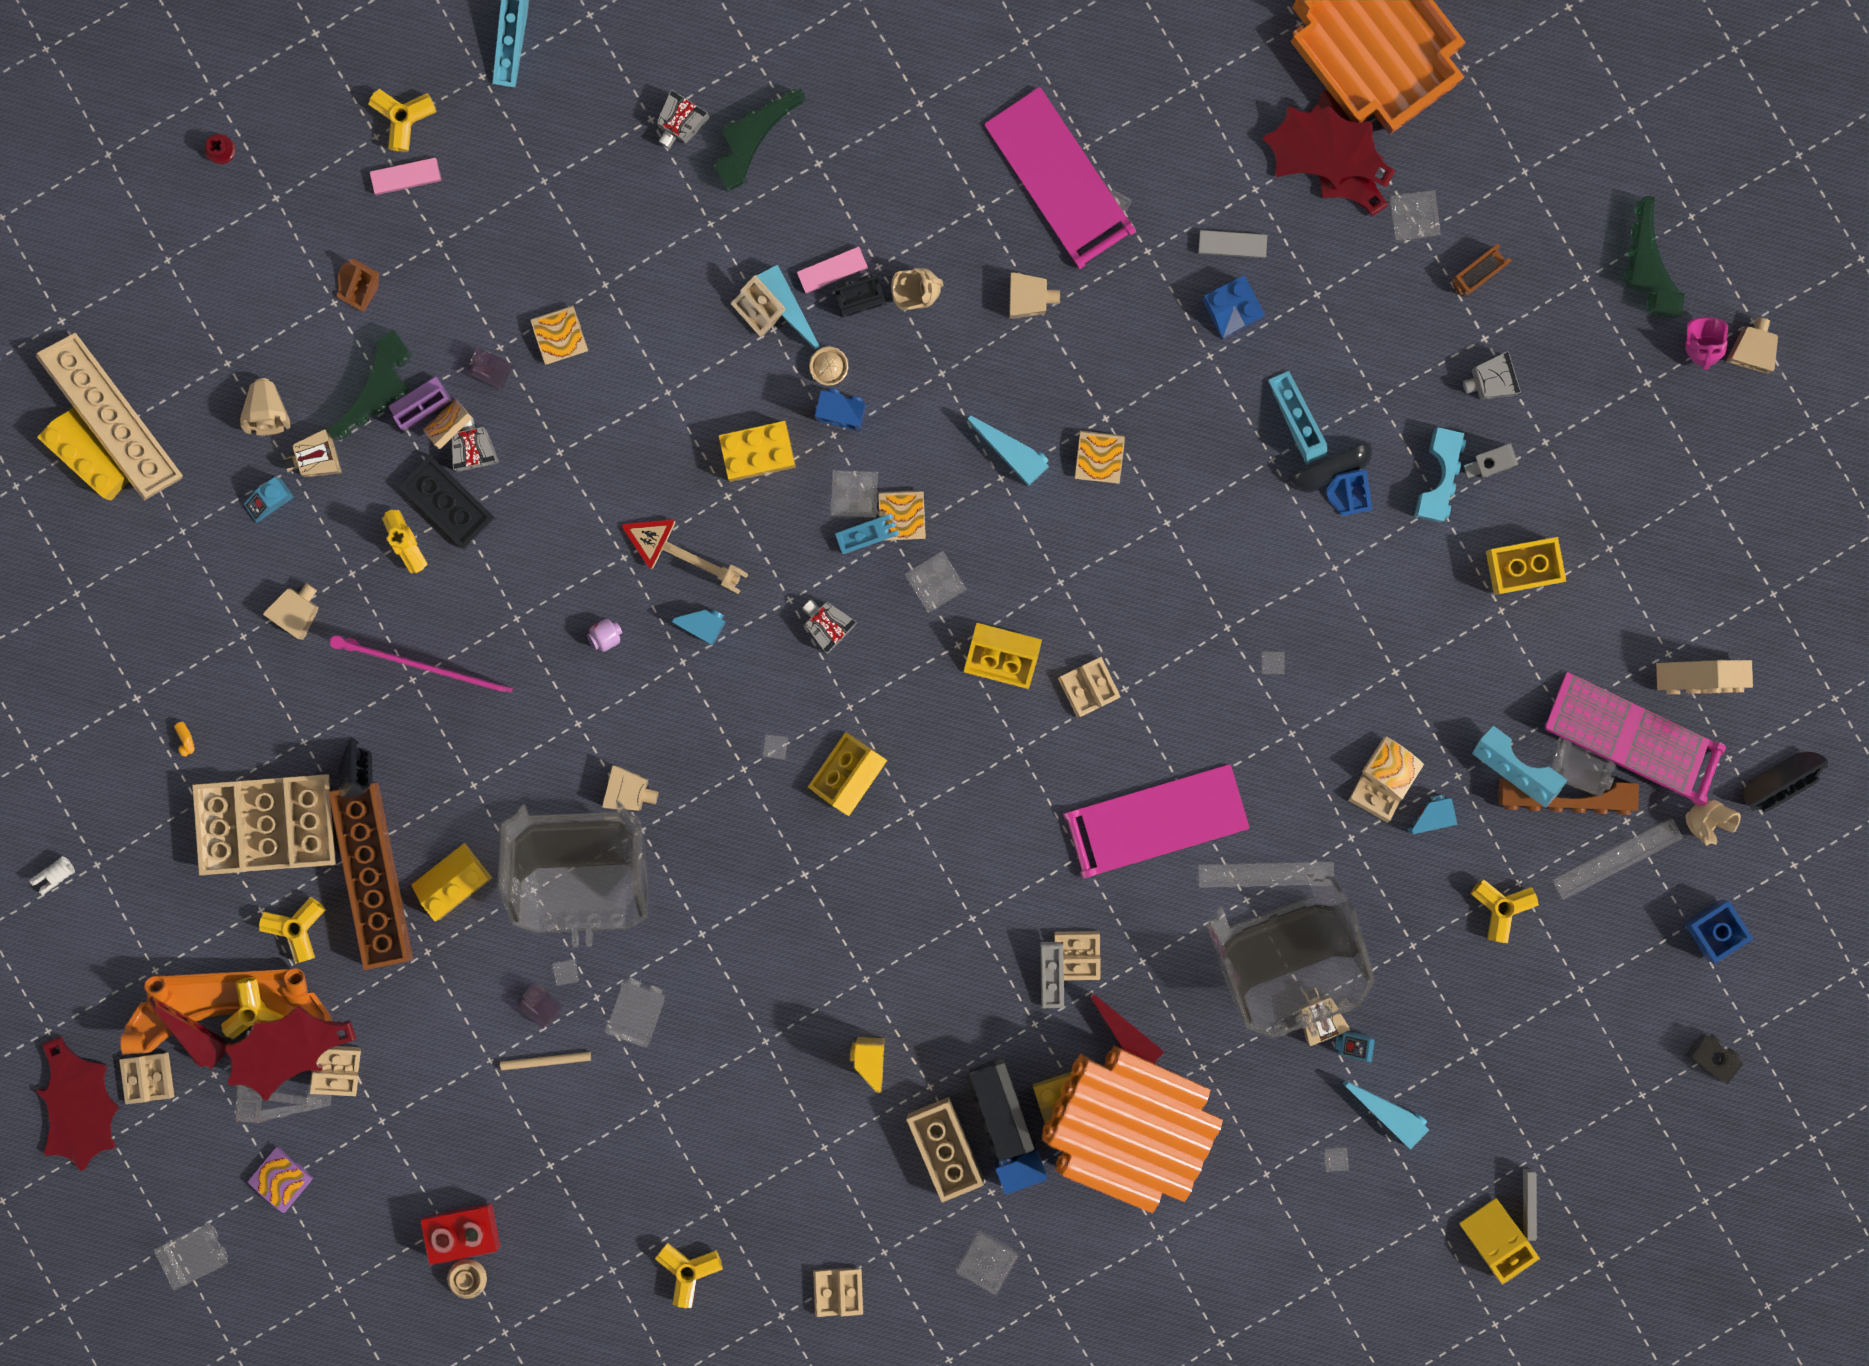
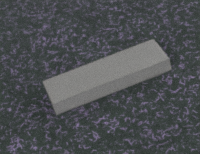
[1198,230,1267,259]
[1040,942,1064,1008]
[1523,1169,1537,1241]

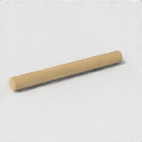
[500,1052,591,1071]

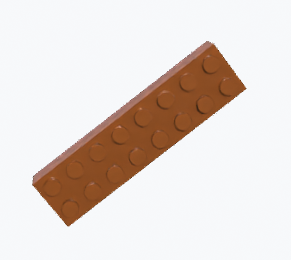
[329,783,413,970]

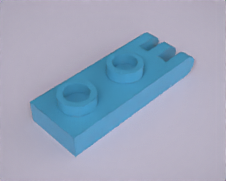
[835,513,899,554]

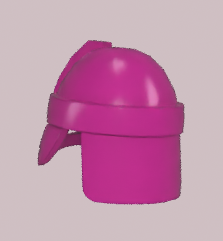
[1685,317,1728,370]

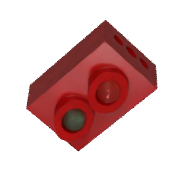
[421,1202,501,1265]

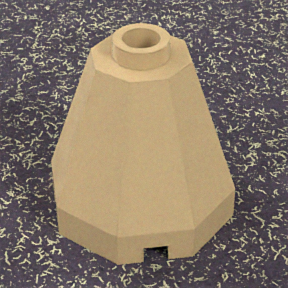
[240,378,290,436]

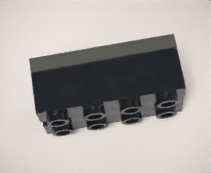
[967,1058,1034,1161]

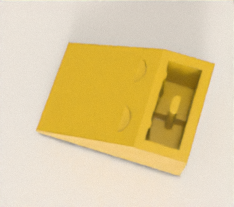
[1459,1198,1540,1284]

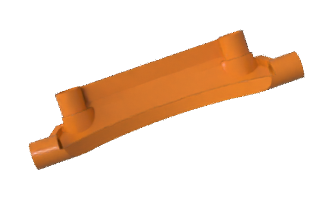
[121,968,332,1054]

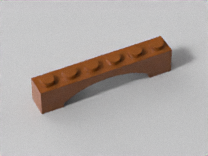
[1498,778,1639,815]

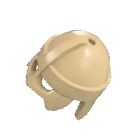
[891,268,944,310]
[1686,800,1741,846]

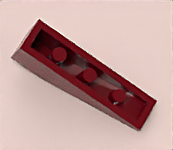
[1090,992,1164,1063]
[149,996,227,1069]

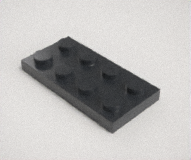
[399,455,495,550]

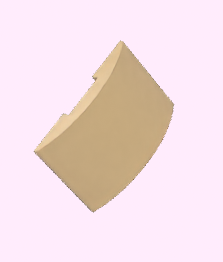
[193,774,336,875]

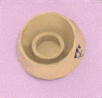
[809,346,848,386]
[447,1259,487,1299]

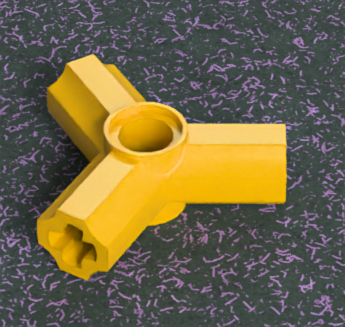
[368,89,437,152]
[382,509,428,573]
[1470,879,1539,943]
[259,897,326,964]
[221,977,285,1039]
[655,1243,723,1308]

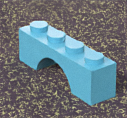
[1414,427,1466,523]
[1472,726,1567,808]

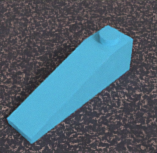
[493,0,529,87]
[757,265,820,350]
[1268,371,1327,464]
[968,416,1049,486]
[1342,1080,1429,1149]

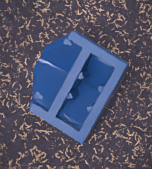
[1326,468,1372,516]

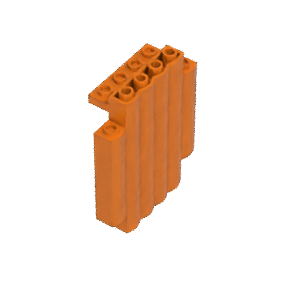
[1291,0,1466,134]
[1042,1046,1223,1213]

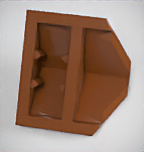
[337,258,379,312]

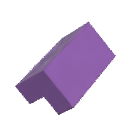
[388,377,452,432]

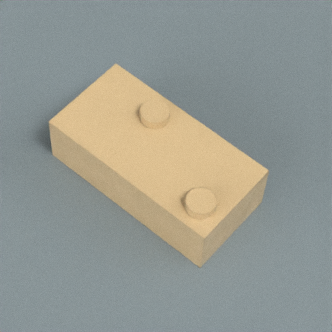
[907,1097,984,1202]

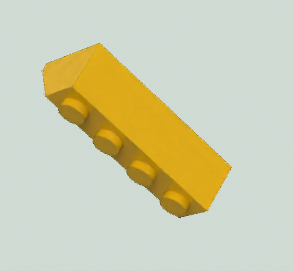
[37,408,129,501]

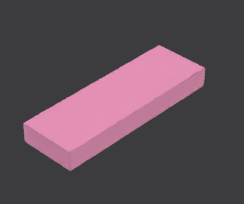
[370,158,441,195]
[797,247,868,294]

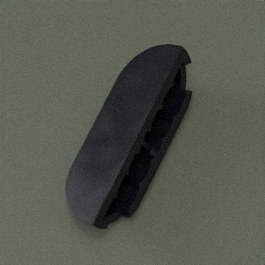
[1287,443,1372,493]
[339,737,373,798]
[1743,752,1828,812]

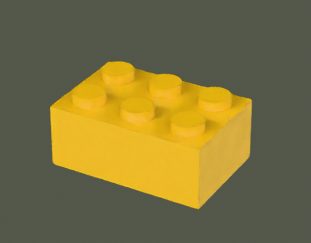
[719,421,796,482]
[1486,537,1566,595]

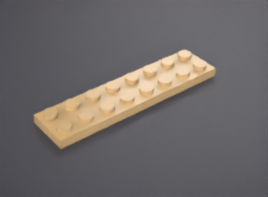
[36,333,183,500]

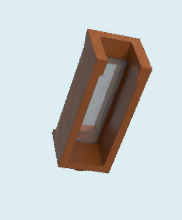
[1452,244,1512,297]

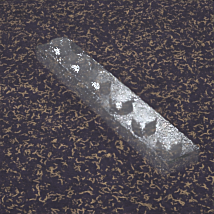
[1551,818,1683,900]
[1198,861,1334,888]

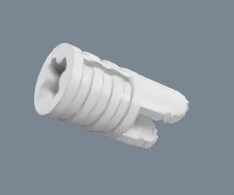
[29,856,75,895]

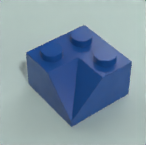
[1202,275,1265,339]
[815,388,866,431]
[1684,899,1753,963]
[995,1147,1048,1195]

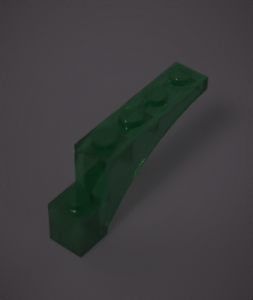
[714,89,806,192]
[1624,196,1685,318]
[326,330,413,440]

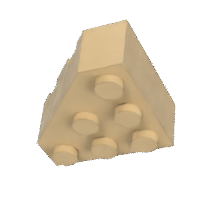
[1656,660,1753,694]

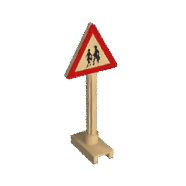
[622,520,748,594]

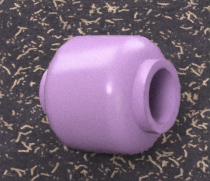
[587,619,622,652]

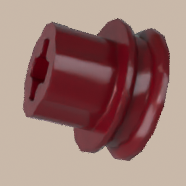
[205,134,236,165]

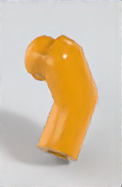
[174,722,195,757]

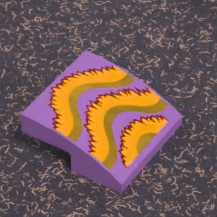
[248,1147,313,1213]

